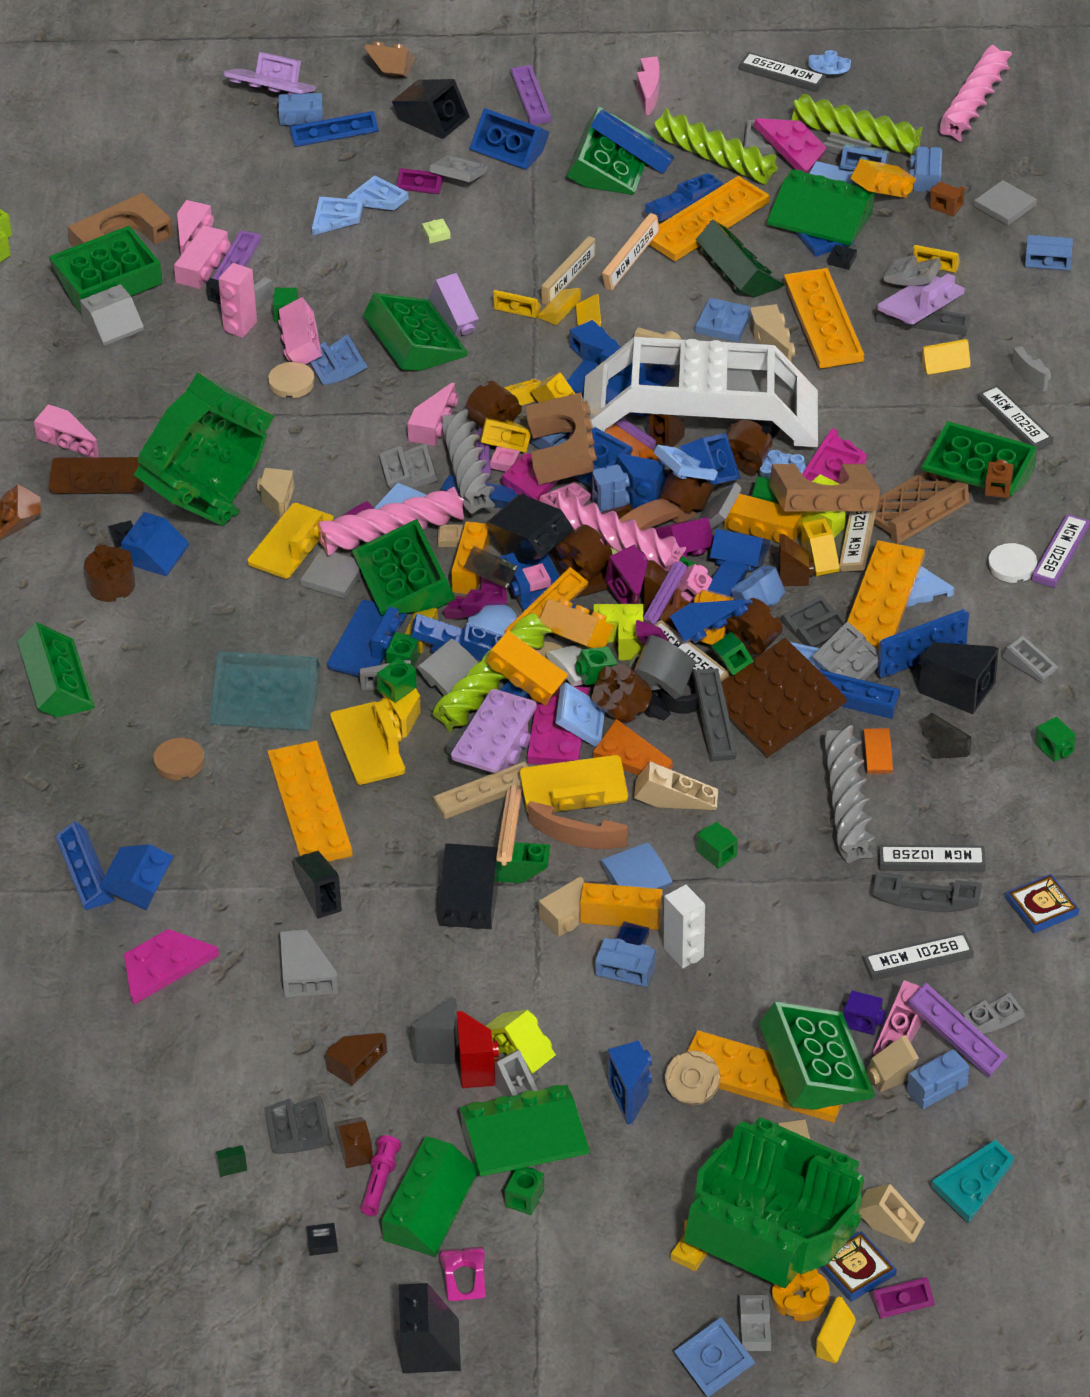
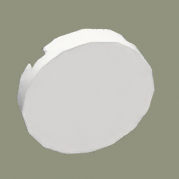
[988,543,1037,583]

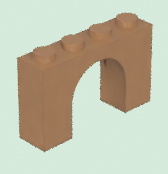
[67,192,173,247]
[526,392,597,485]
[769,464,880,511]

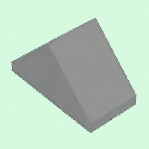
[495,1050,538,1097]

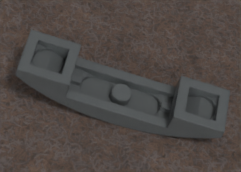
[873,872,982,912]

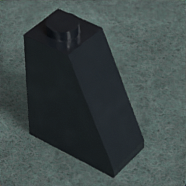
[294,850,342,919]

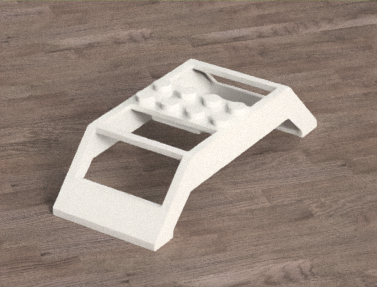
[583,337,818,447]

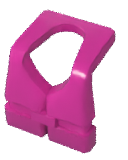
[439,1246,486,1301]

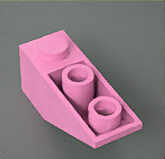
[177,200,214,255]
[408,383,458,446]
[34,404,99,457]
[872,980,924,1056]

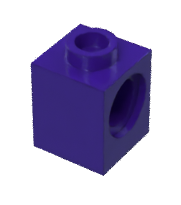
[844,990,886,1035]

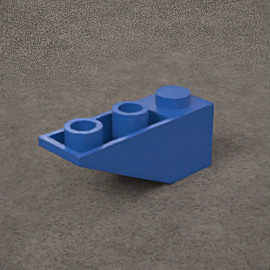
[569,320,621,364]
[670,600,753,643]

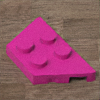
[753,118,827,173]
[802,428,867,483]
[502,453,559,501]
[124,929,219,1004]

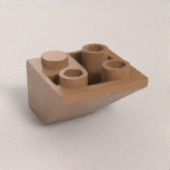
[365,42,415,78]

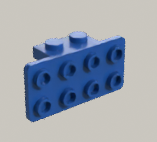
[567,349,662,417]
[498,553,575,612]
[327,600,407,679]
[878,609,969,677]

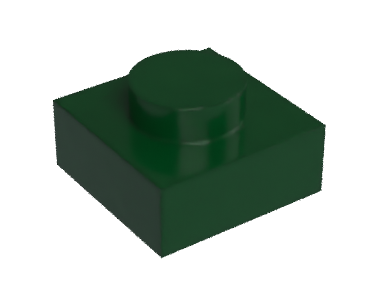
[216,1145,247,1177]

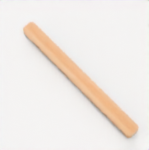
[496,785,522,866]

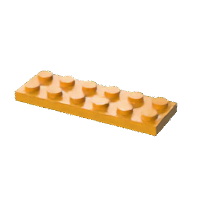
[649,175,770,261]
[784,268,864,369]
[847,540,925,651]
[267,740,353,861]
[688,1030,843,1123]

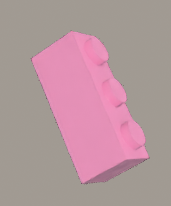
[174,225,230,289]
[218,263,257,338]
[278,297,322,364]

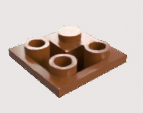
[0,484,41,541]

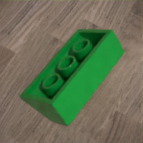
[17,622,95,717]
[382,1136,479,1257]

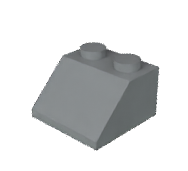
[80,284,144,346]

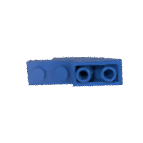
[644,173,723,221]
[411,613,503,661]

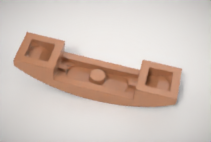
[619,499,696,530]
[528,801,628,849]

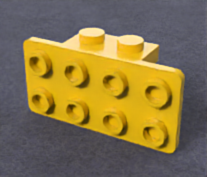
[248,503,334,579]
[330,700,405,785]
[520,755,628,814]

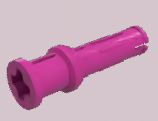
[360,1135,401,1216]

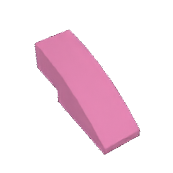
[637,56,660,115]

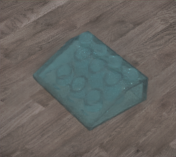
[210,651,321,731]

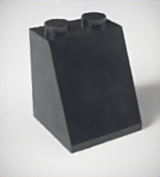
[392,79,470,139]
[486,494,574,561]
[917,642,999,714]
[438,843,499,929]
[399,1283,461,1373]

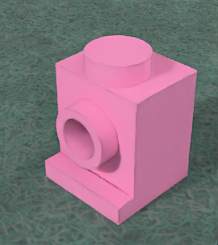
[676,564,713,603]

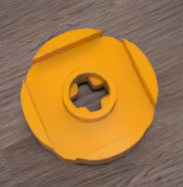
[772,1269,830,1321]

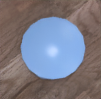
[808,50,851,74]
[759,450,806,478]
[468,605,516,635]

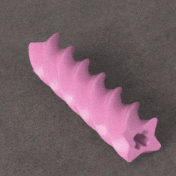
[940,45,1012,142]
[318,487,464,556]
[554,492,686,571]

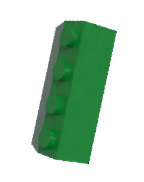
[566,107,654,195]
[767,169,875,246]
[49,226,163,314]
[363,293,468,371]
[922,421,1037,496]
[352,519,456,615]
[759,1002,875,1110]
[459,1085,590,1177]

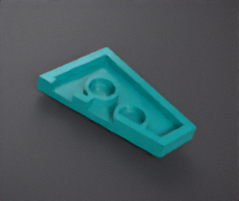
[932,1139,1014,1223]

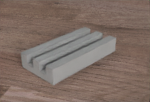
[823,132,872,156]

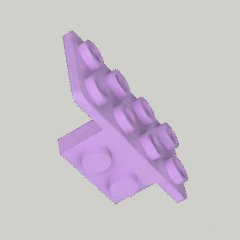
[223,52,316,95]
[877,273,965,324]
[451,689,537,773]

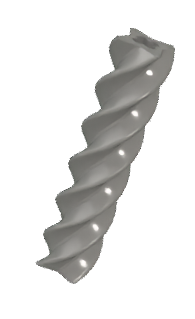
[442,409,495,513]
[825,725,875,863]

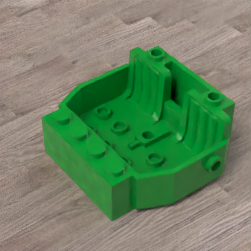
[134,372,275,526]
[684,1117,864,1289]

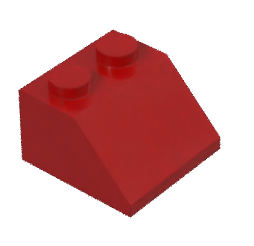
[457,1011,499,1088]

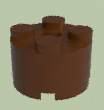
[466,381,522,429]
[726,420,773,476]
[660,469,715,513]
[556,524,613,582]
[84,545,135,602]
[725,598,783,658]
[591,664,652,723]

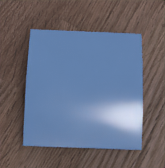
[310,334,368,385]
[600,842,673,889]

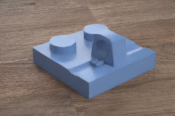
[695,298,750,342]
[674,1317,755,1397]

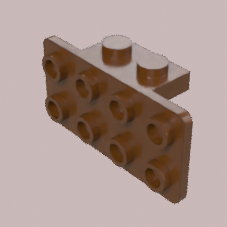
[49,457,145,493]

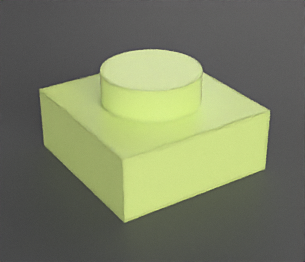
[422,219,451,244]

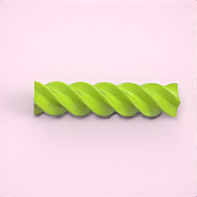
[791,94,923,155]
[654,107,778,185]
[432,613,552,733]

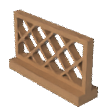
[874,471,969,544]

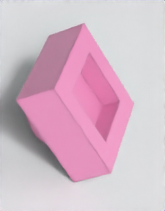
[490,446,520,472]
[522,564,551,592]

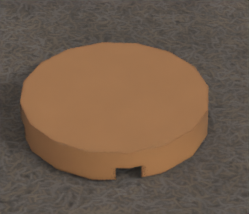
[154,738,205,781]

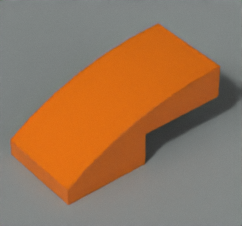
[863,728,893,774]

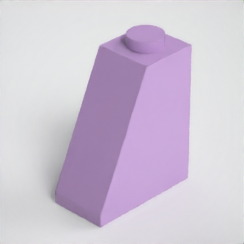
[430,273,479,336]

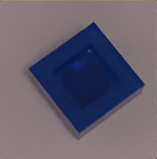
[646,364,675,386]
[617,922,649,946]

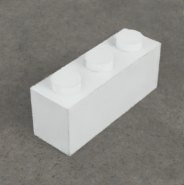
[664,885,705,969]

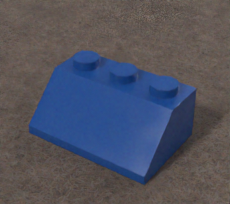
[469,108,550,169]

